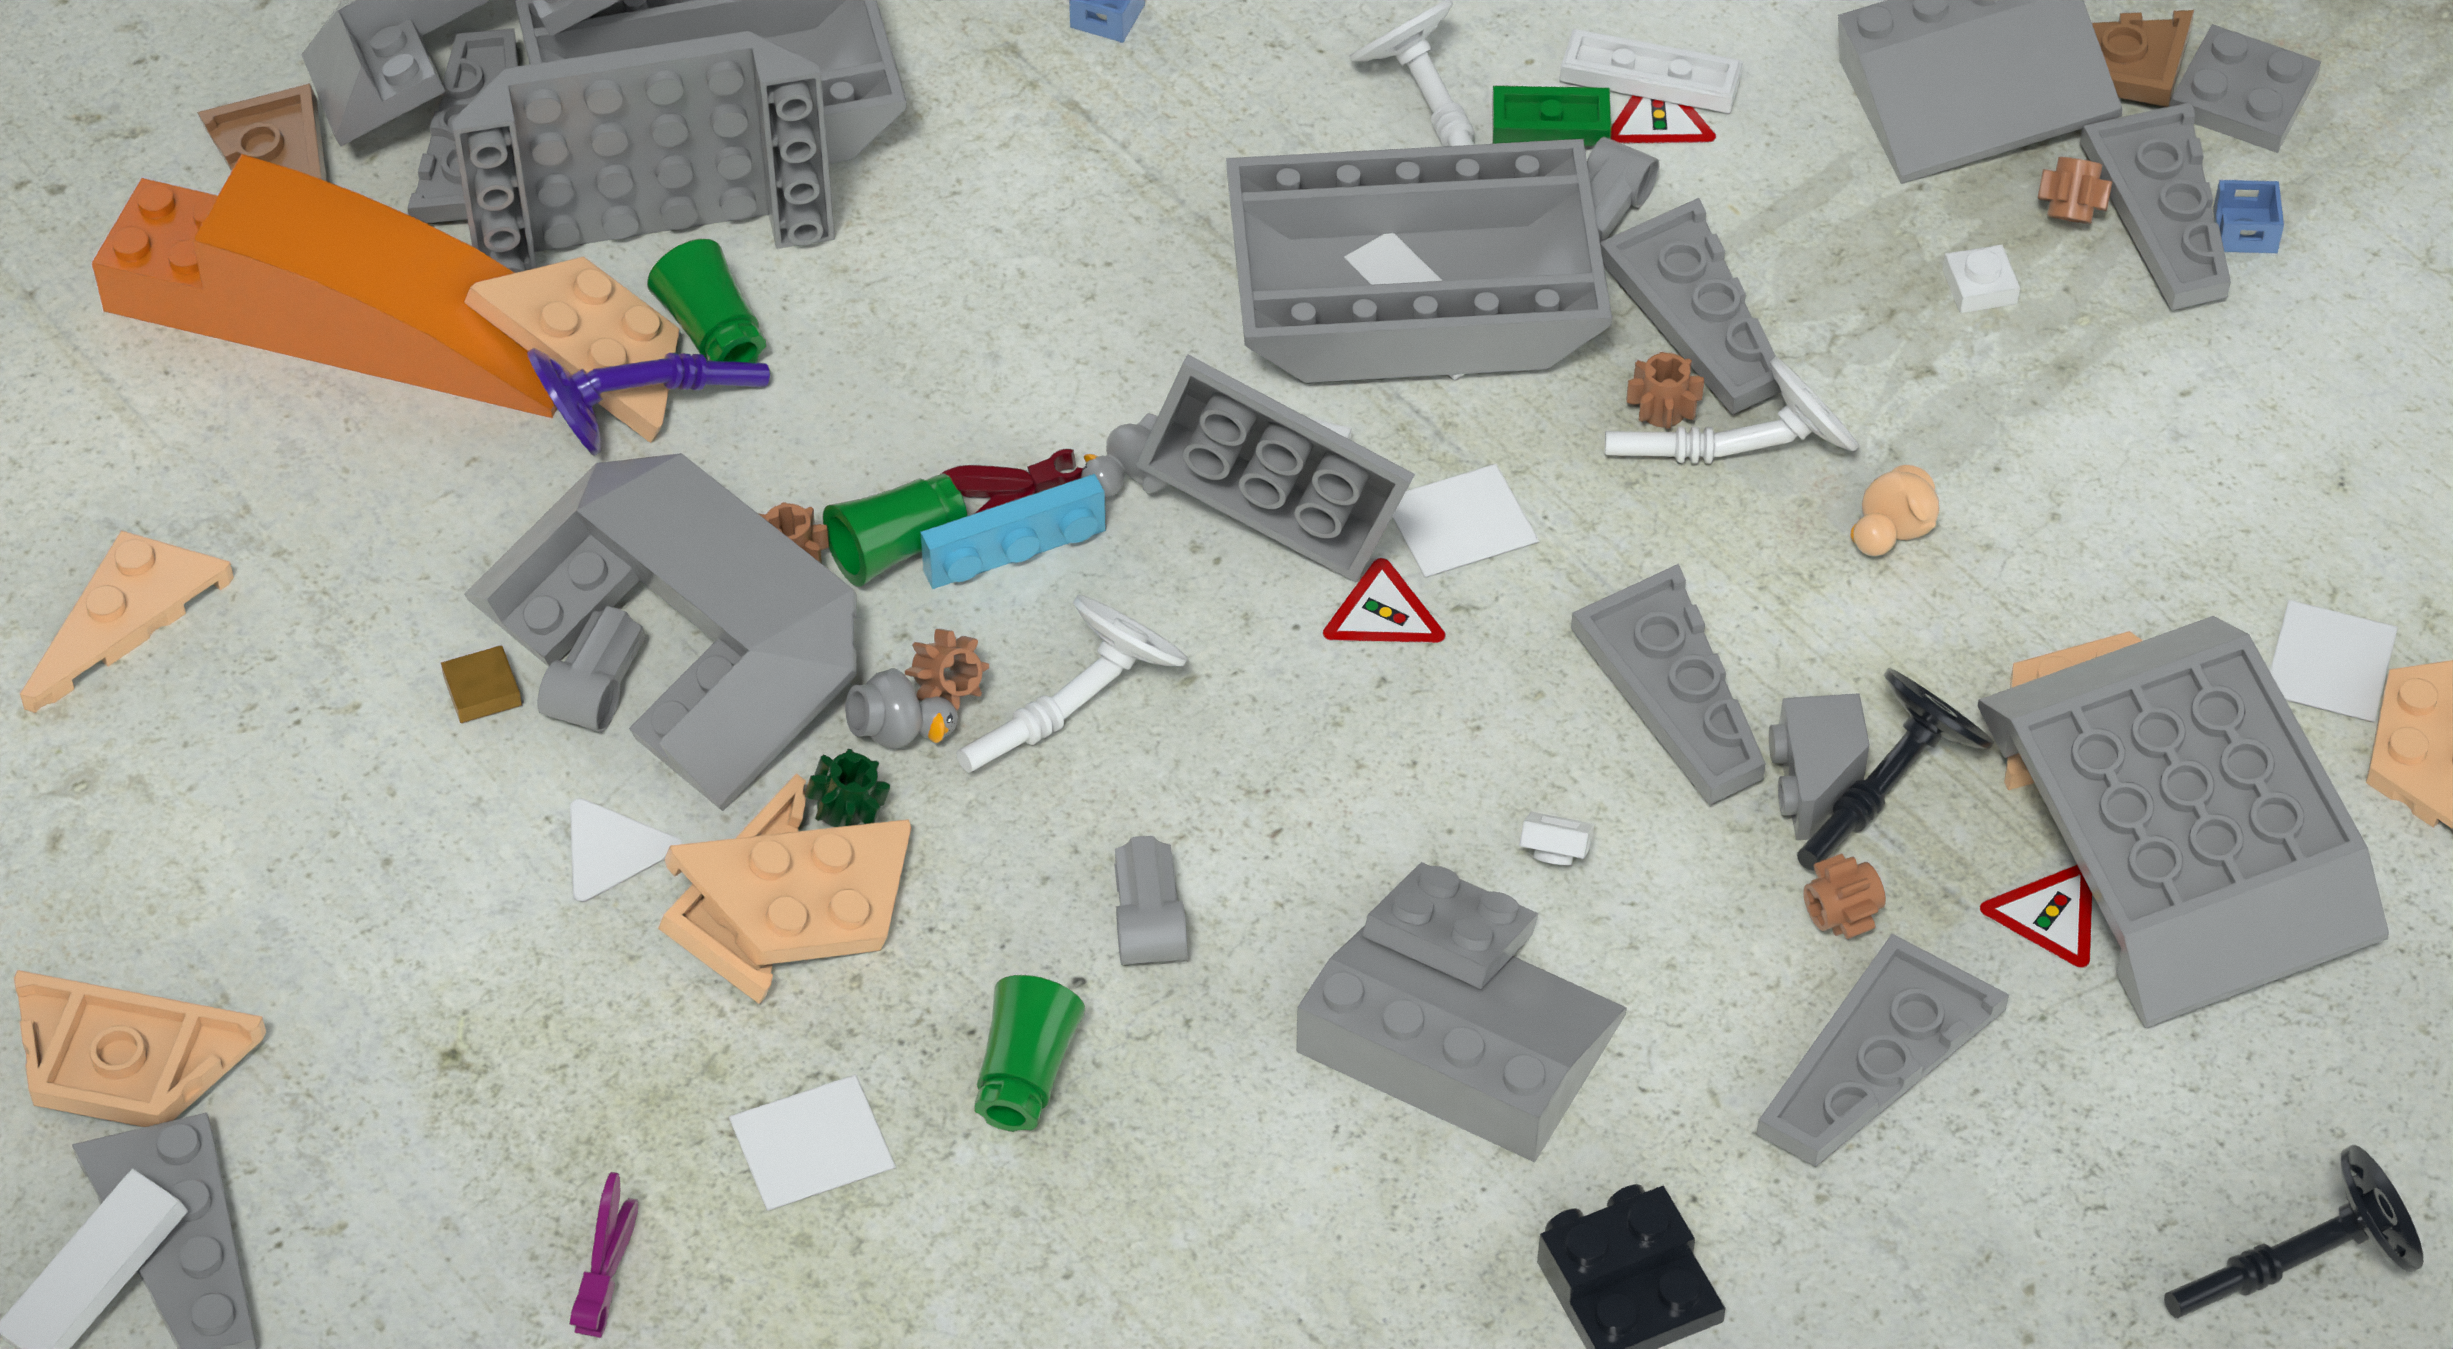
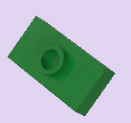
[1492,86,1611,146]

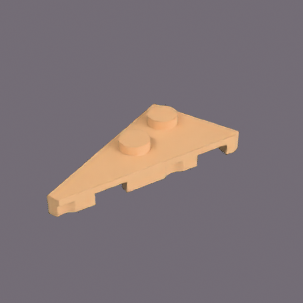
[20,531,234,713]
[658,773,806,1004]

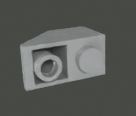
[1769,693,1870,840]

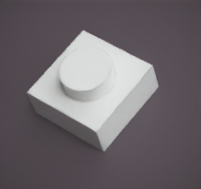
[1942,245,2020,313]
[1519,812,1595,865]

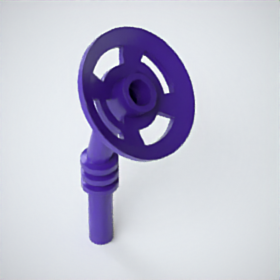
[527,348,770,456]

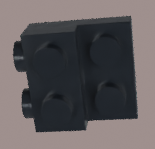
[1537,1184,1725,1349]

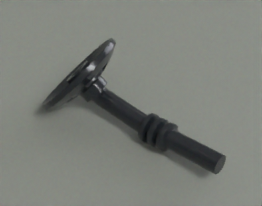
[1797,668,1994,871]
[2164,1145,2424,1318]

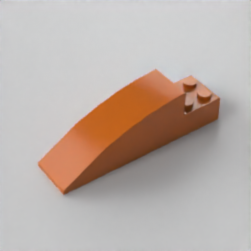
[92,154,557,418]

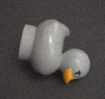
[1081,413,1169,498]
[845,668,958,749]

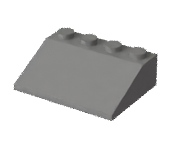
[1838,0,2122,184]
[1135,354,1415,582]
[1296,926,1627,1162]

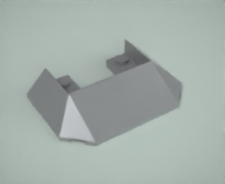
[301,0,620,147]
[464,453,857,811]

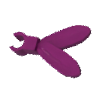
[569,1172,638,1338]

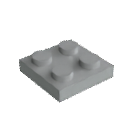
[2169,24,2321,153]
[1362,862,1539,989]

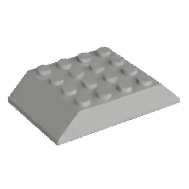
[515,0,907,164]
[1226,139,1612,383]

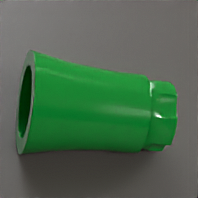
[647,239,766,363]
[822,474,968,587]
[974,975,1085,1132]

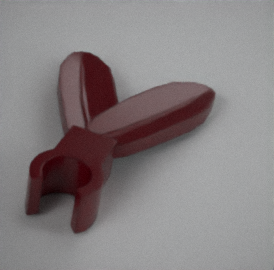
[940,449,1083,514]

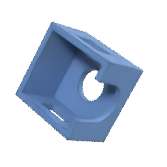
[1069,0,1145,43]
[2213,180,2284,253]

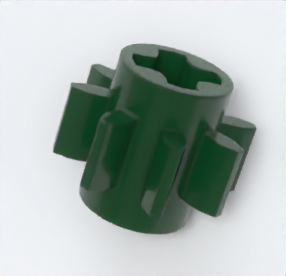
[805,749,890,827]

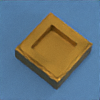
[441,645,522,723]

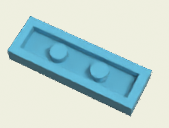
[921,474,1106,589]

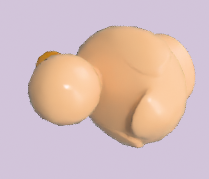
[1850,465,1939,556]

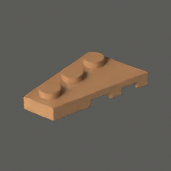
[2092,10,2194,107]
[197,83,327,181]

